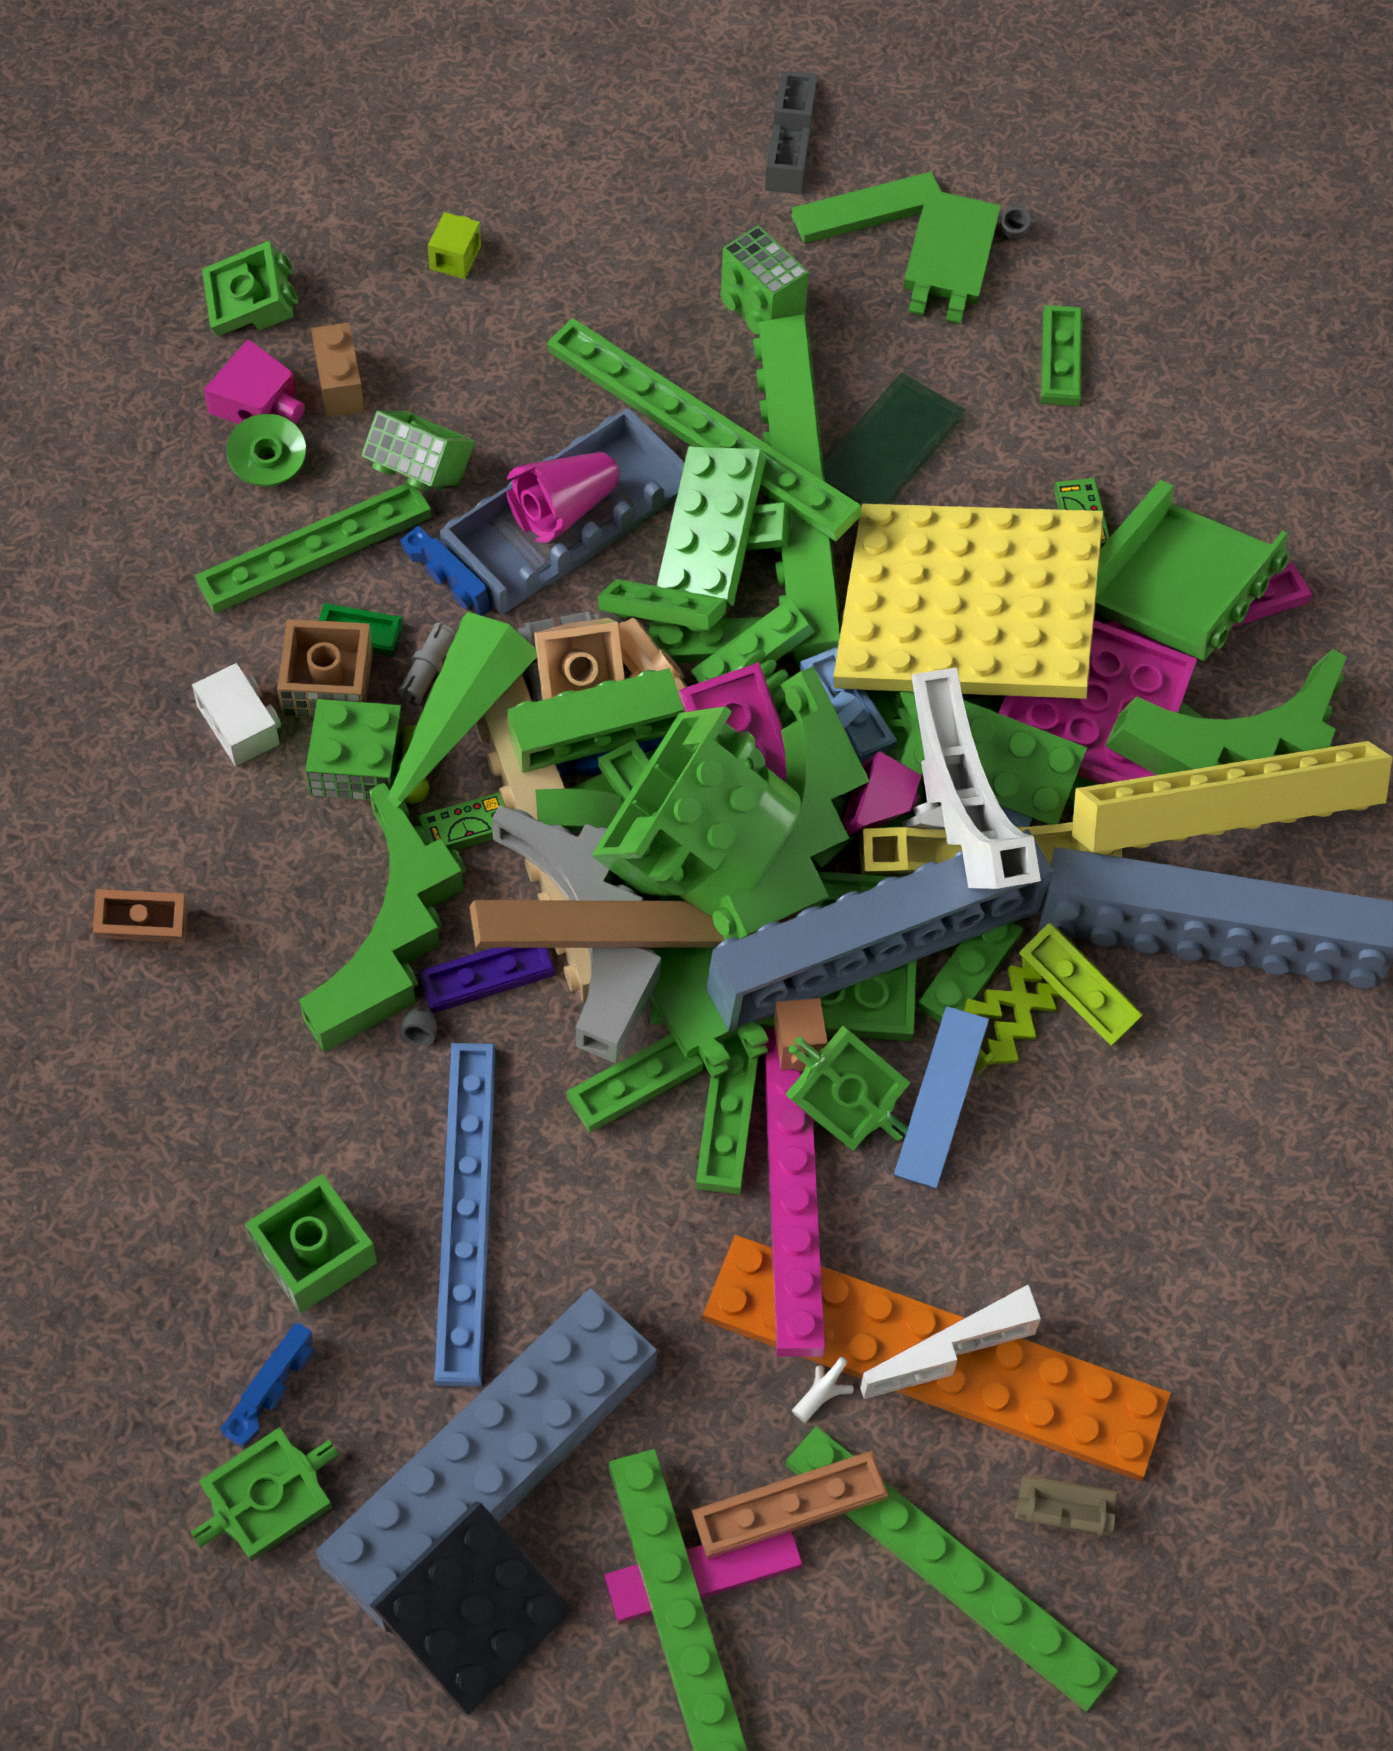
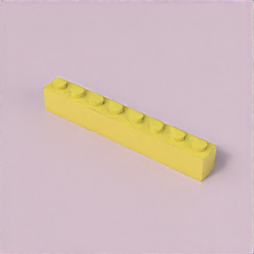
[1072,741,1392,855]

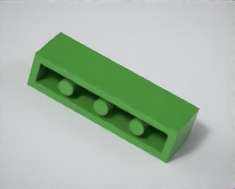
[507,668,685,773]

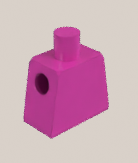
[204,339,305,424]

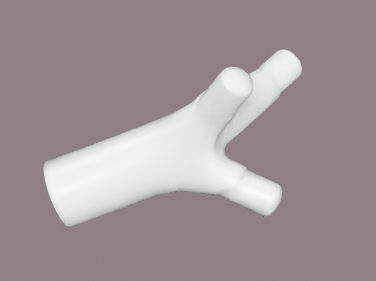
[792,1357,854,1423]

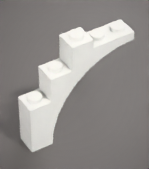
[911,667,1041,889]

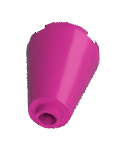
[507,452,620,543]

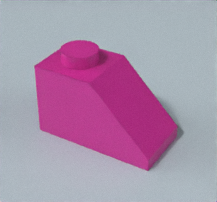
[840,751,921,837]

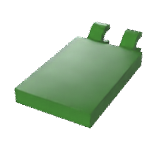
[903,189,1001,324]
[650,947,769,1078]

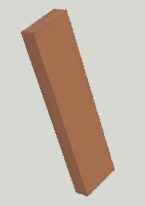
[692,1450,888,1560]

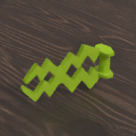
[963,957,1063,1076]

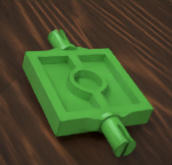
[785,1026,910,1151]
[190,1427,339,1562]

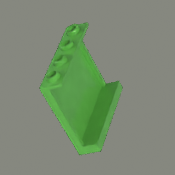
[1095,480,1289,661]

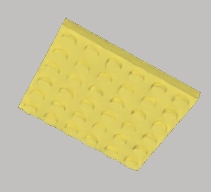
[833,504,1103,699]

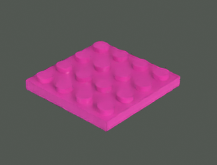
[999,620,1197,784]

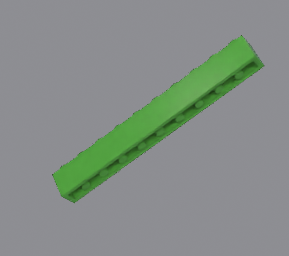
[753,314,842,668]

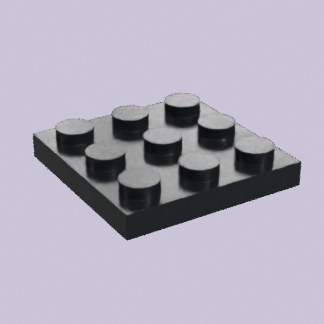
[370,1501,573,1715]

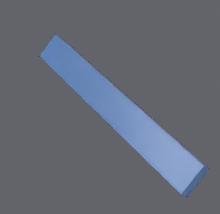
[435,1043,496,1386]

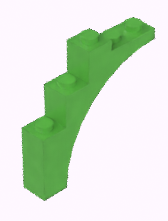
[1105,649,1347,775]
[299,783,466,1052]

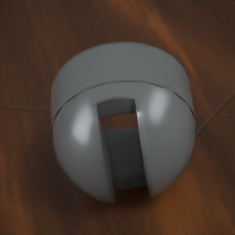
[1000,206,1031,240]
[400,1008,438,1046]

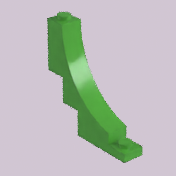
[713,666,870,940]

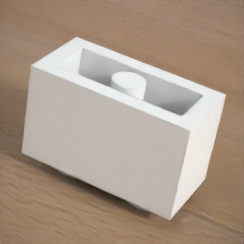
[192,663,281,767]

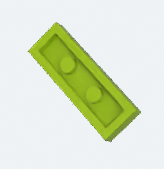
[1019,922,1144,1046]

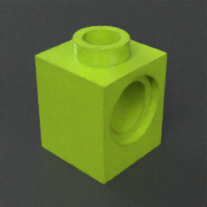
[428,212,481,279]

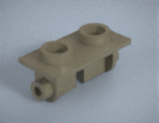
[1015,1475,1117,1536]

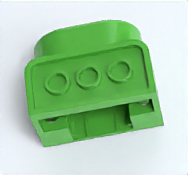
[591,706,801,917]

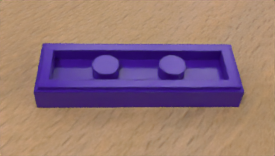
[418,948,556,1013]

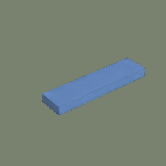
[894,1006,989,1190]

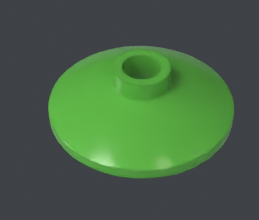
[226,414,306,487]

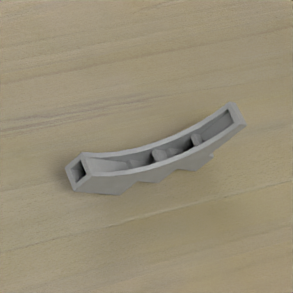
[492,805,661,1063]

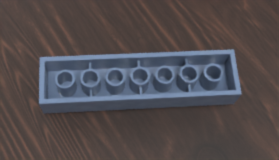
[706,829,1053,1033]
[1038,847,1393,989]
[315,1288,657,1633]

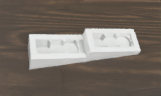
[861,1285,1041,1399]

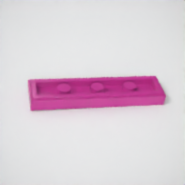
[604,1532,802,1624]

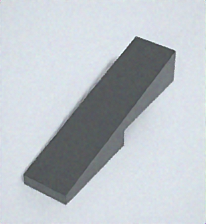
[765,71,817,195]

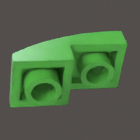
[535,788,622,832]

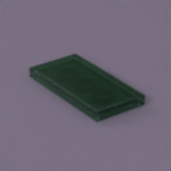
[823,372,966,508]

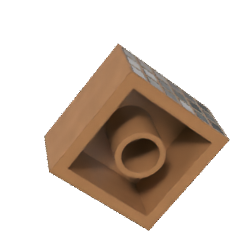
[277,619,373,718]

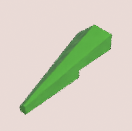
[386,612,537,808]

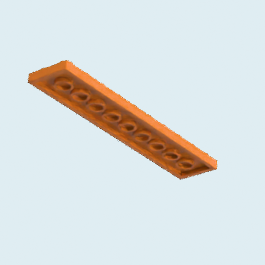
[702,1235,1171,1482]

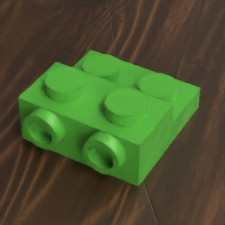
[202,241,298,337]

